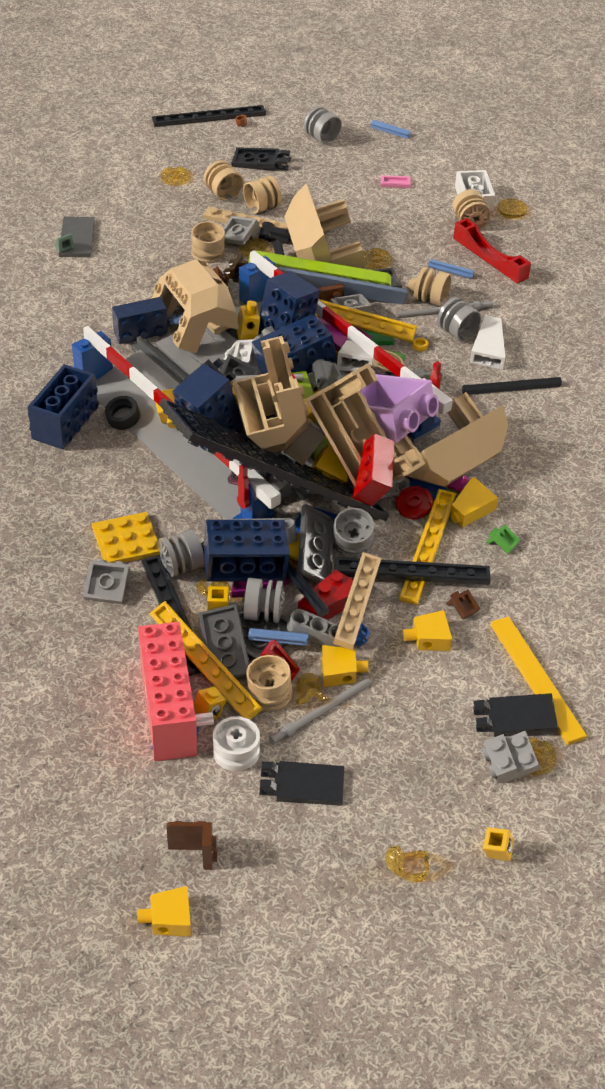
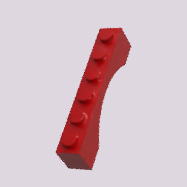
[453,218,531,284]

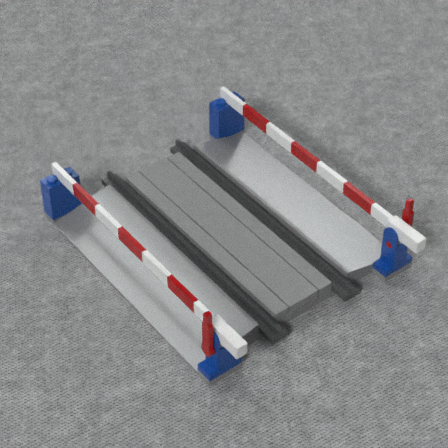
[72,251,452,519]

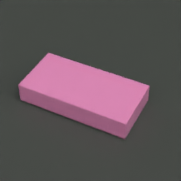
[381,175,411,188]

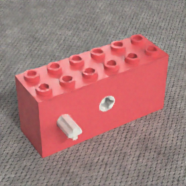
[138,622,214,761]

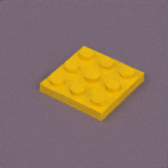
[92,512,160,563]

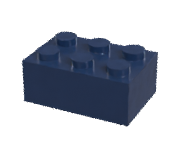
[112,297,168,344]

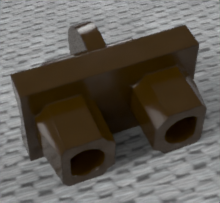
[223,253,248,283]

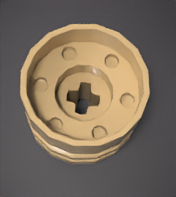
[204,160,244,201]
[243,175,282,214]
[452,189,491,229]
[191,221,225,263]
[414,266,452,307]
[246,655,293,712]

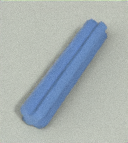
[371,120,411,139]
[428,259,474,279]
[248,628,309,646]

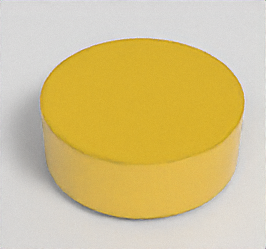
[412,338,429,351]

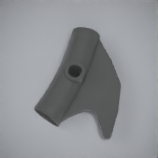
[312,359,342,391]

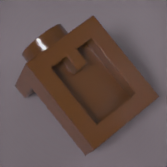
[446,589,480,620]

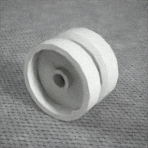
[213,717,260,771]

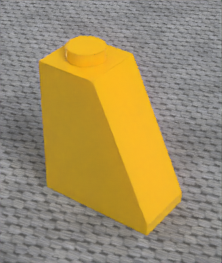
[450,477,498,528]

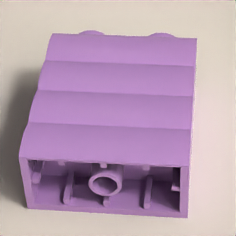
[360,374,439,443]

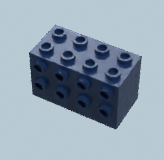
[258,271,320,335]
[252,313,338,374]
[172,363,243,451]
[28,364,99,449]
[203,520,290,582]

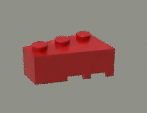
[352,433,394,506]
[298,569,353,620]

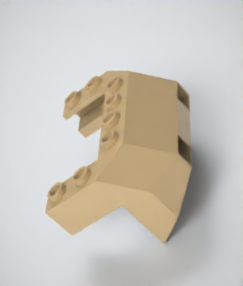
[284,183,367,268]
[150,259,239,353]
[233,336,309,452]
[305,363,425,486]
[394,392,509,487]

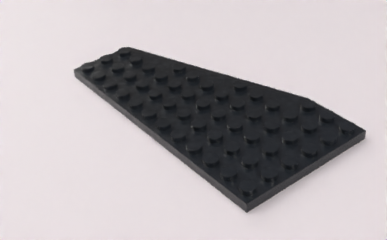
[159,398,389,521]

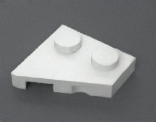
[224,339,254,365]

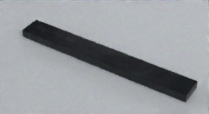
[152,105,266,127]
[141,555,201,676]
[334,557,491,585]

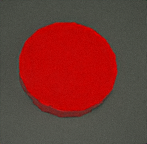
[396,486,433,520]

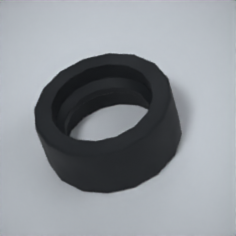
[104,396,140,430]

